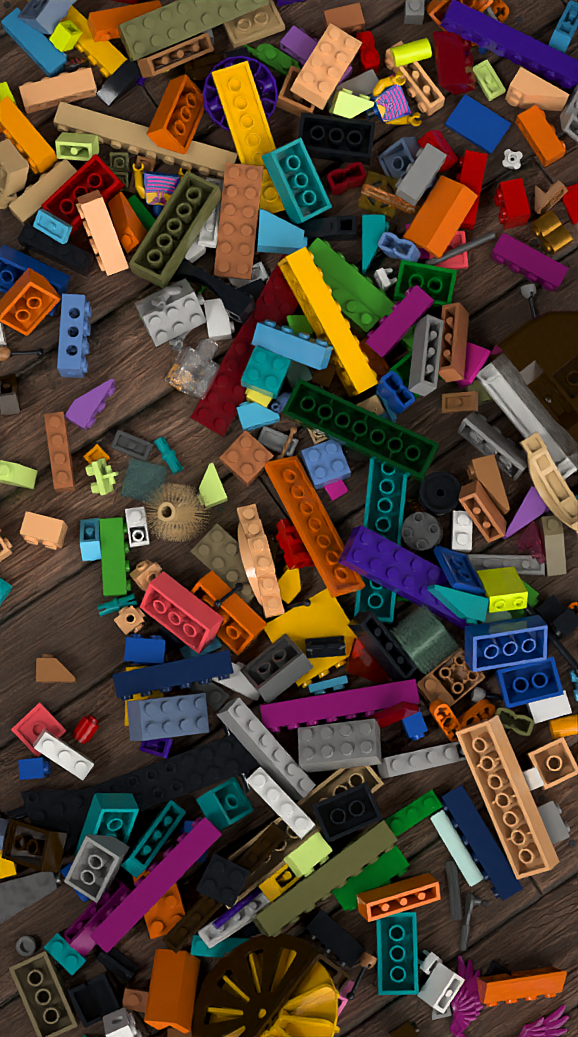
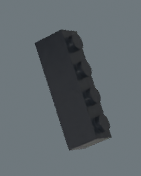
[17,222,95,277]
[348,611,418,681]

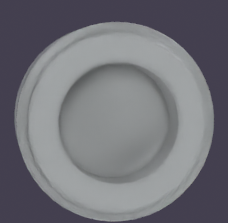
[16,935,37,956]

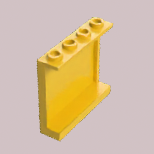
[263,588,365,688]

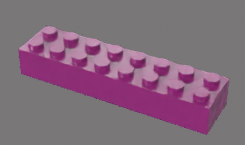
[260,679,420,733]
[90,817,223,953]

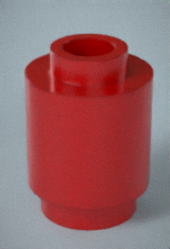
[72,714,100,745]

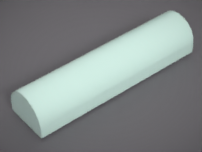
[430,809,484,887]

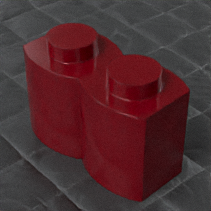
[326,162,366,195]

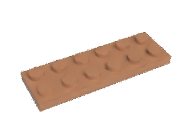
[214,163,263,280]

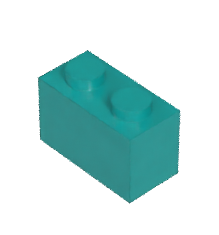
[44,931,89,975]

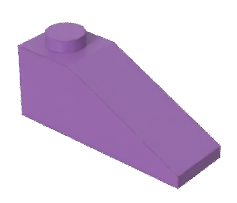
[502,486,549,540]

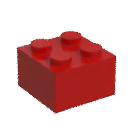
[494,178,531,230]

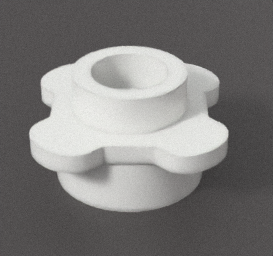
[502,149,523,169]

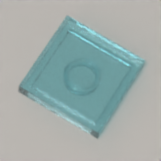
[121,459,168,504]

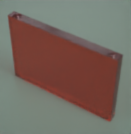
[345,638,389,685]

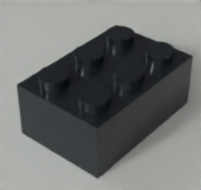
[311,782,383,843]

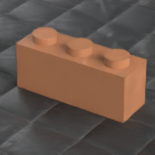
[458,480,507,543]

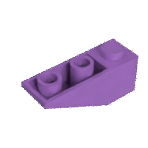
[64,379,116,432]

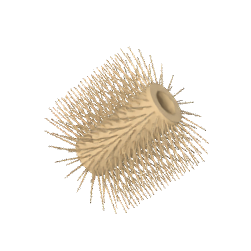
[141,483,211,542]

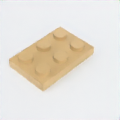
[222,0,285,48]

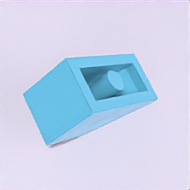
[237,401,280,432]
[80,518,101,561]

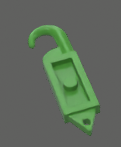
[242,43,300,78]

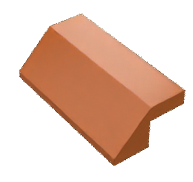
[402,175,478,259]
[144,949,201,1034]

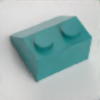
[196,776,254,831]

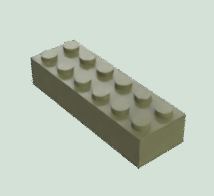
[129,171,222,289]

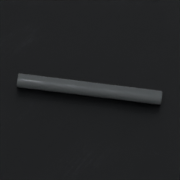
[425,231,496,266]

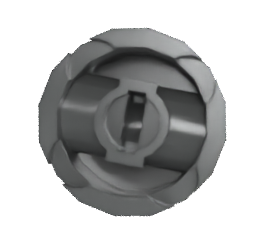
[401,512,443,551]

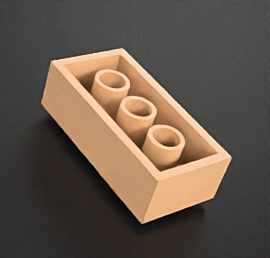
[290,23,362,110]
[76,190,129,276]

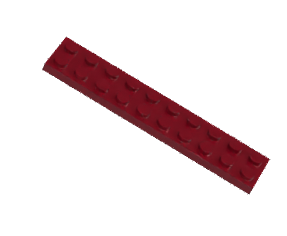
[190,253,299,437]

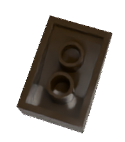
[1,819,67,873]

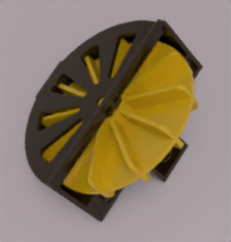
[191,934,353,1037]

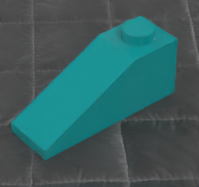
[362,215,389,274]
[427,585,489,625]
[191,933,250,958]

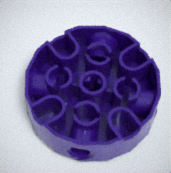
[202,56,278,132]

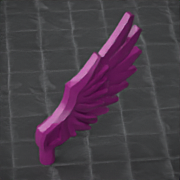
[449,955,483,1037]
[516,1004,569,1037]

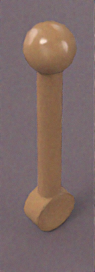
[277,426,297,460]

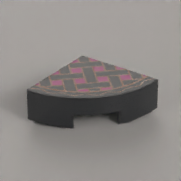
[64,57,90,72]

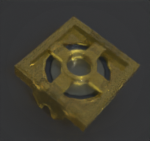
[358,171,400,218]

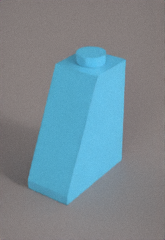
[257,209,307,254]

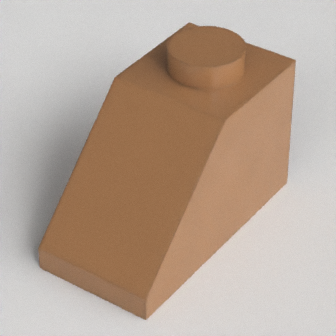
[36,654,77,683]

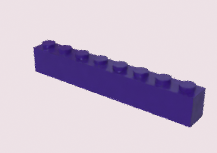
[440,0,578,90]

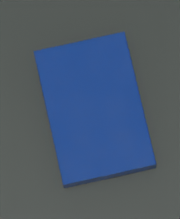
[444,94,512,155]
[433,545,486,597]

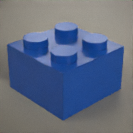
[124,634,168,665]

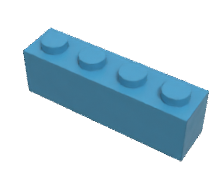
[1,7,68,78]
[252,319,333,370]

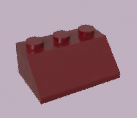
[432,31,476,96]

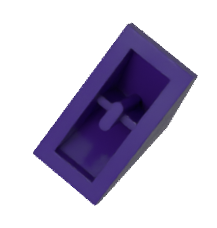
[139,738,174,759]

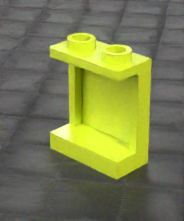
[476,566,528,613]

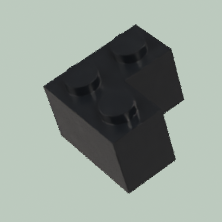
[535,594,578,640]

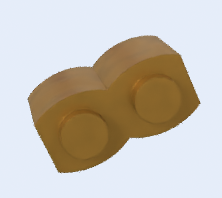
[531,210,573,255]

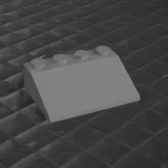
[457,412,528,481]

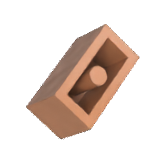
[323,3,365,35]

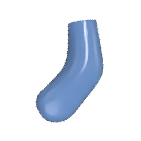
[269,392,292,414]

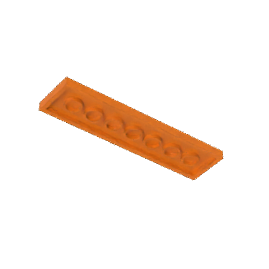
[264,455,365,598]

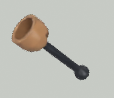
[0,346,44,361]
[347,952,377,1000]

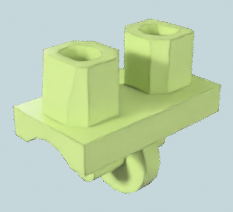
[85,458,119,495]

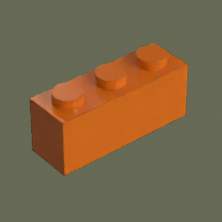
[515,105,566,168]

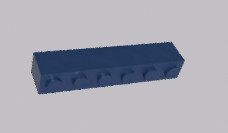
[112,650,234,701]
[440,785,523,901]

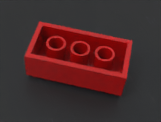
[41,154,125,236]

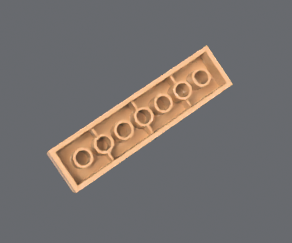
[455,715,560,879]

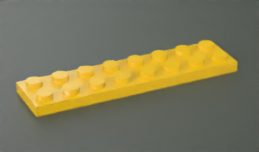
[211,61,285,218]

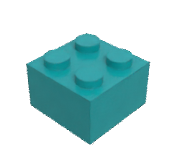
[241,346,291,400]

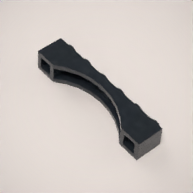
[169,258,256,325]

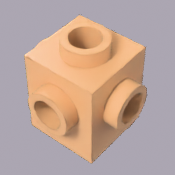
[130,560,162,592]
[114,606,145,636]

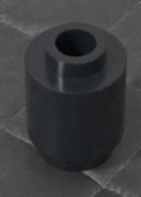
[158,625,184,648]

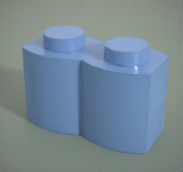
[377,232,421,263]

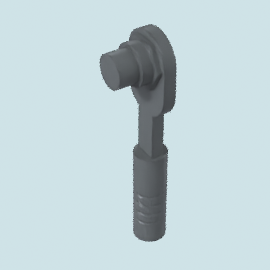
[459,893,481,951]

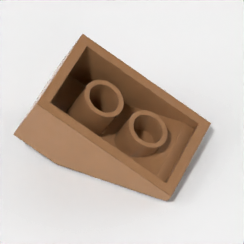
[466,454,510,516]

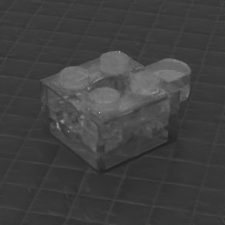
[165,339,220,400]

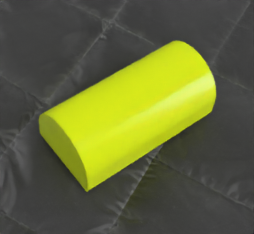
[390,38,432,67]

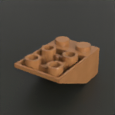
[416,647,486,714]

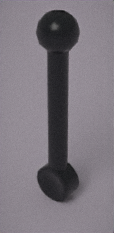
[214,583,243,607]

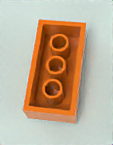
[191,570,267,656]
[132,850,186,939]

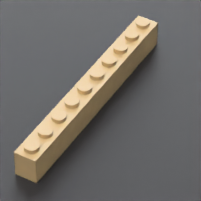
[53,101,238,180]

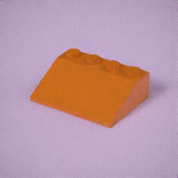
[476,966,567,1007]

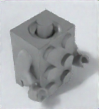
[134,278,207,351]

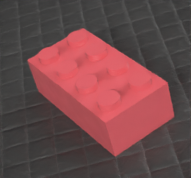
[140,571,224,654]

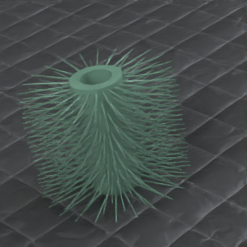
[390,605,459,675]

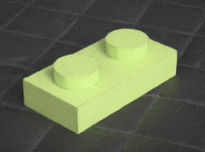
[473,59,506,101]

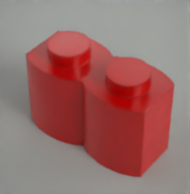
[356,31,380,74]

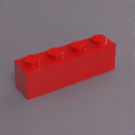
[456,150,488,231]

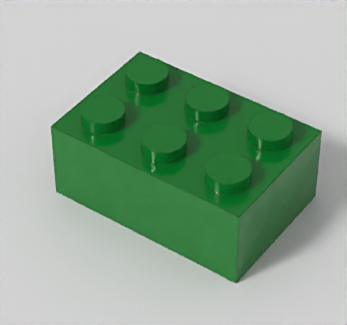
[393,260,457,311]

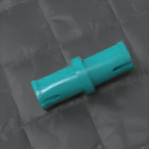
[154,436,184,475]
[97,593,138,617]

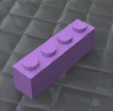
[280,25,353,86]

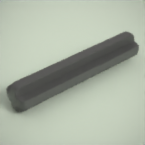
[446,860,462,920]

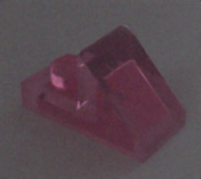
[517,521,547,564]

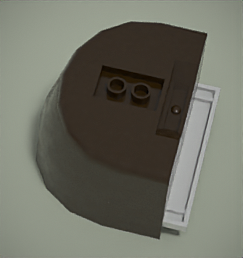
[476,311,578,480]

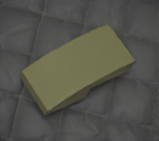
[110,152,129,191]

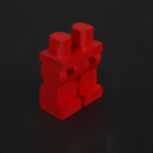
[275,518,315,570]

